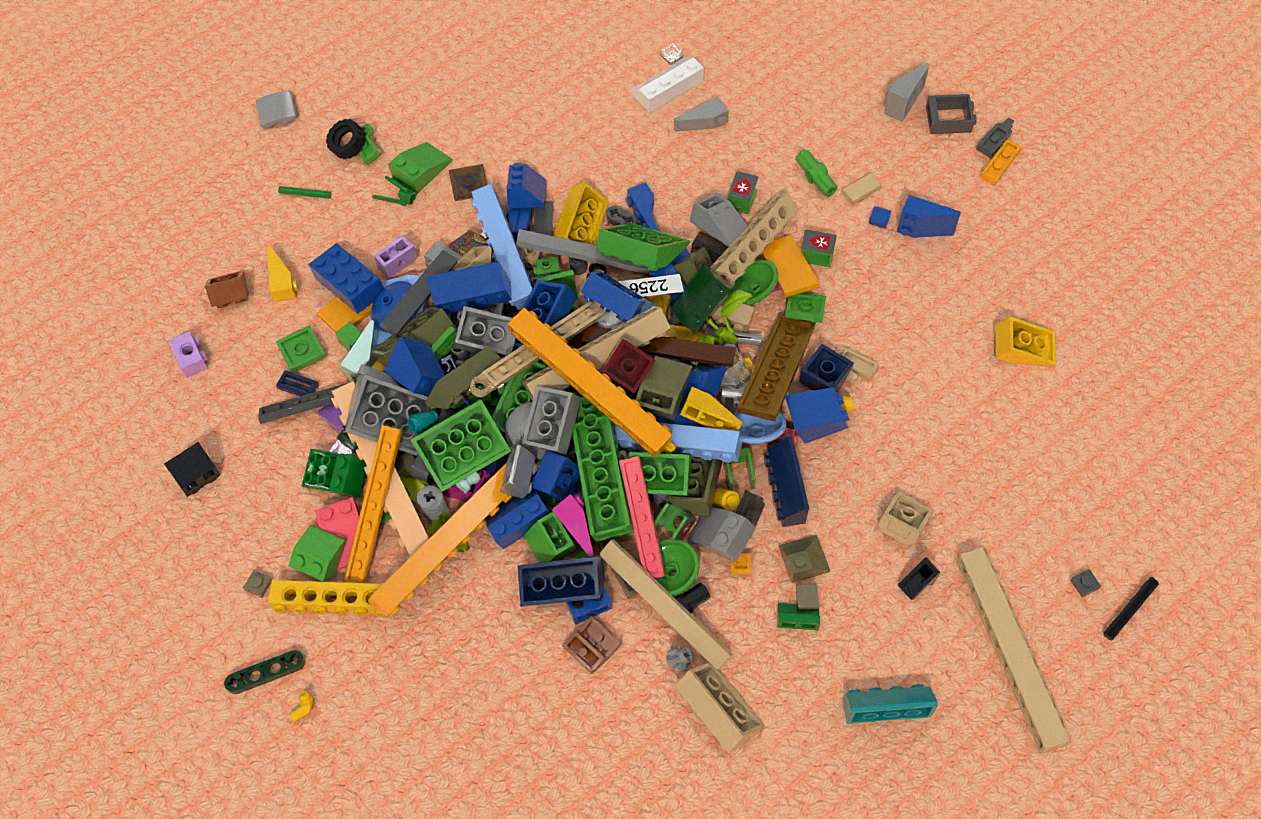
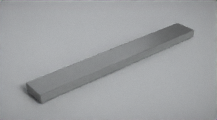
[516,229,650,275]

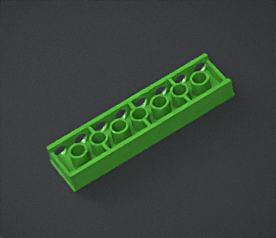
[566,391,634,542]

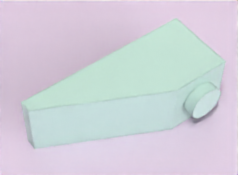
[340,320,378,379]

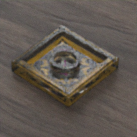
[449,164,487,201]

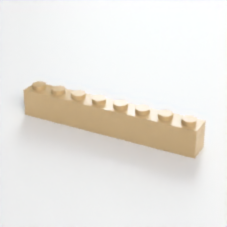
[522,306,671,402]

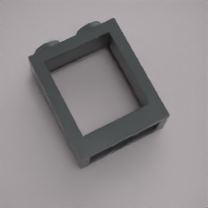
[926,94,977,134]

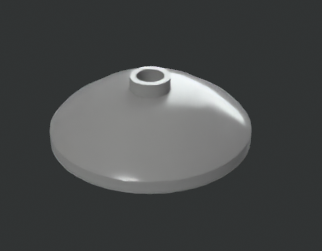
[505,402,546,461]

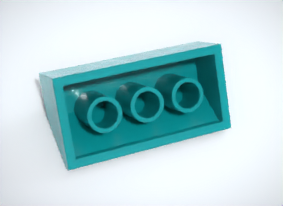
[843,684,938,724]

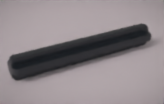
[1103,577,1159,641]

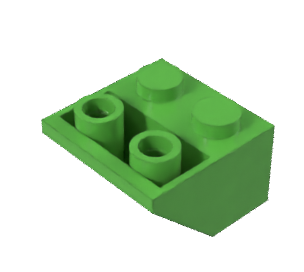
[524,512,578,563]

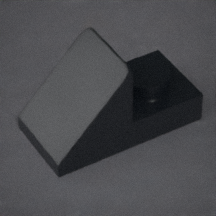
[898,557,941,600]

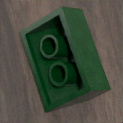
[671,264,734,333]

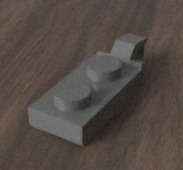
[976,117,1014,158]

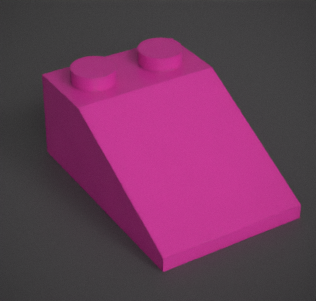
[552,493,595,557]

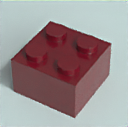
[598,338,656,394]

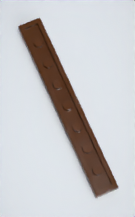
[581,326,736,368]

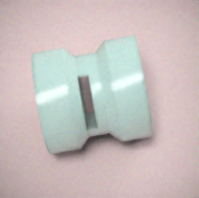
[455,472,481,493]

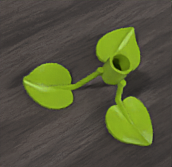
[691,290,752,366]

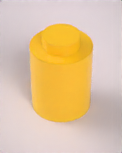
[713,488,740,511]

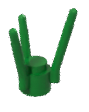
[372,176,417,206]

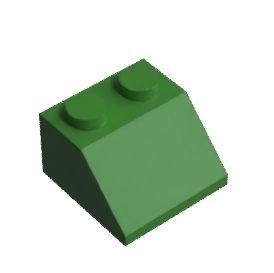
[288,525,346,581]

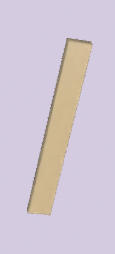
[599,539,732,670]

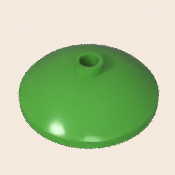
[728,260,779,305]
[640,539,700,596]

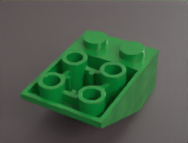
[301,449,367,498]

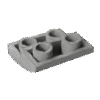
[256,90,297,129]

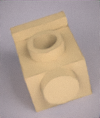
[520,247,543,268]

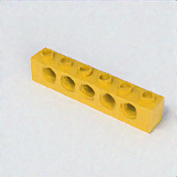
[268,580,384,617]

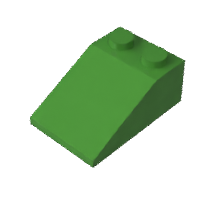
[388,142,452,194]

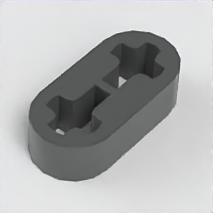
[606,206,637,226]

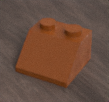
[205,270,249,308]

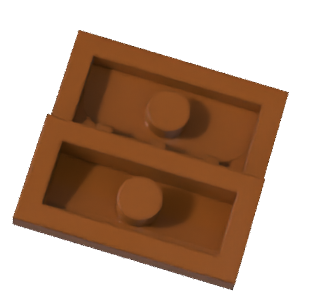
[562,616,622,674]

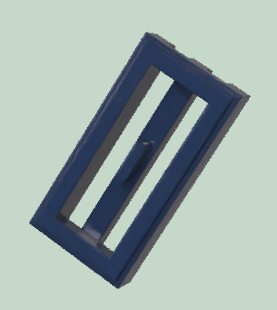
[276,370,319,396]

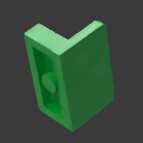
[777,603,820,631]

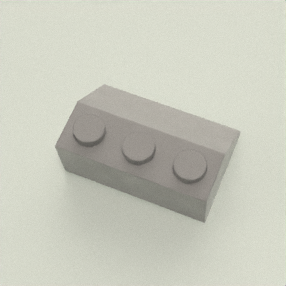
[522,386,581,455]

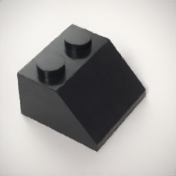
[164,442,221,497]

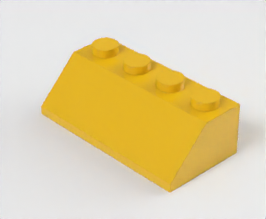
[553,181,609,245]

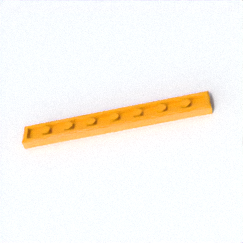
[344,425,403,583]

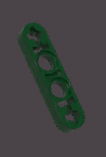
[224,650,306,694]

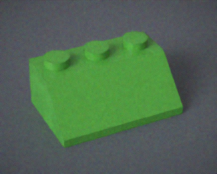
[629,452,692,496]

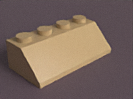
[675,663,765,753]

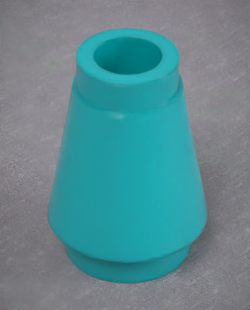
[407,410,438,433]

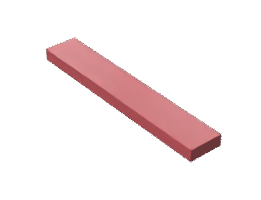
[619,456,666,578]

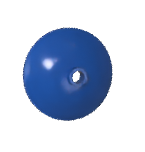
[371,281,418,333]

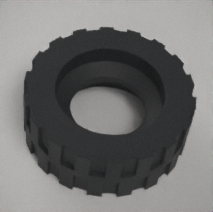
[326,119,366,159]

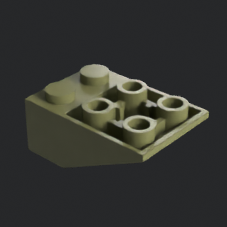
[636,356,693,421]

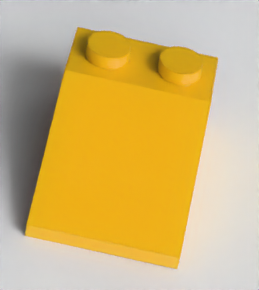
[995,316,1056,366]

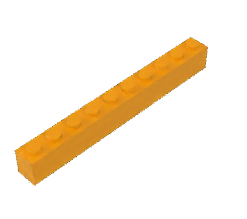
[508,308,672,458]
[368,464,512,618]

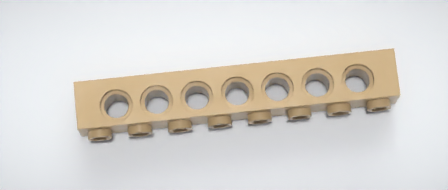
[710,192,798,286]

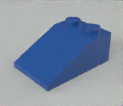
[897,195,961,238]

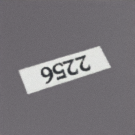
[619,274,684,297]

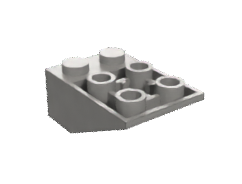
[690,193,747,246]

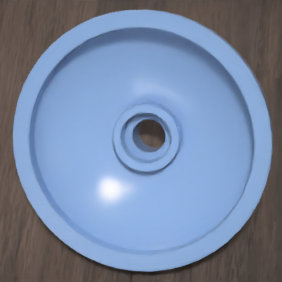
[733,412,786,444]

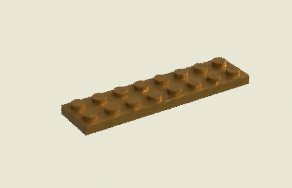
[737,313,816,422]

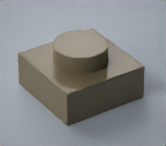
[243,570,272,598]

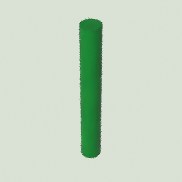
[278,186,331,199]

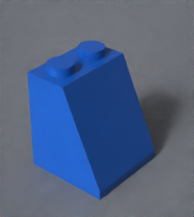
[384,337,445,396]
[785,387,850,443]

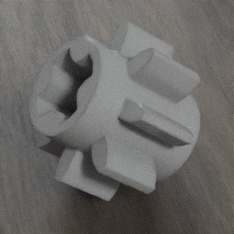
[666,644,692,672]

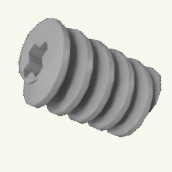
[417,485,449,523]

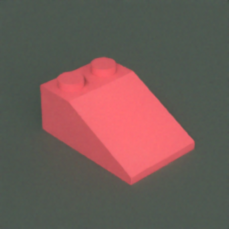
[314,497,374,571]

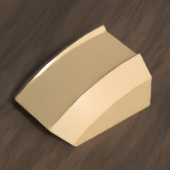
[878,492,934,546]

